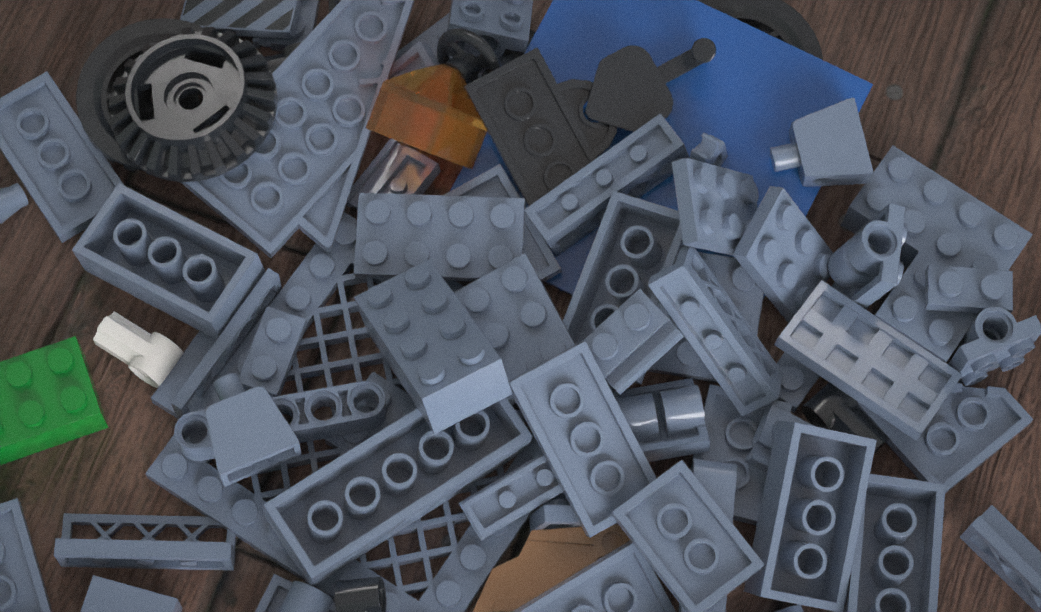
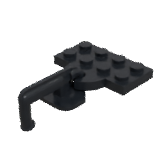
[464,38,716,207]

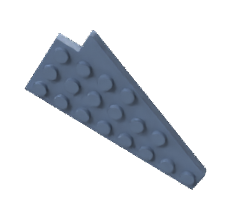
[181,0,415,258]

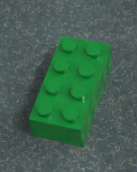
[0,336,109,465]

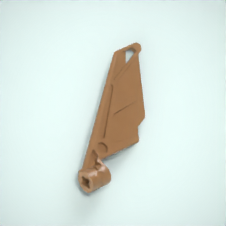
[473,524,630,612]

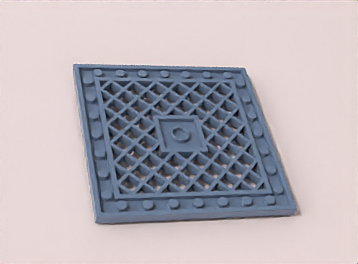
[145,212,615,612]

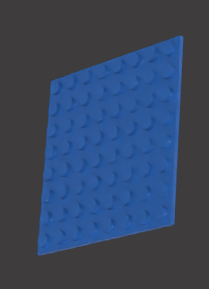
[450,0,873,300]

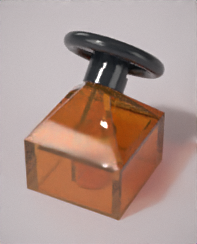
[366,28,501,169]

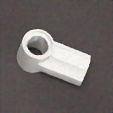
[93,311,184,388]

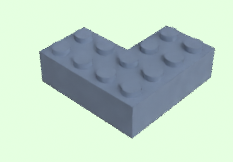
[841,146,1033,363]

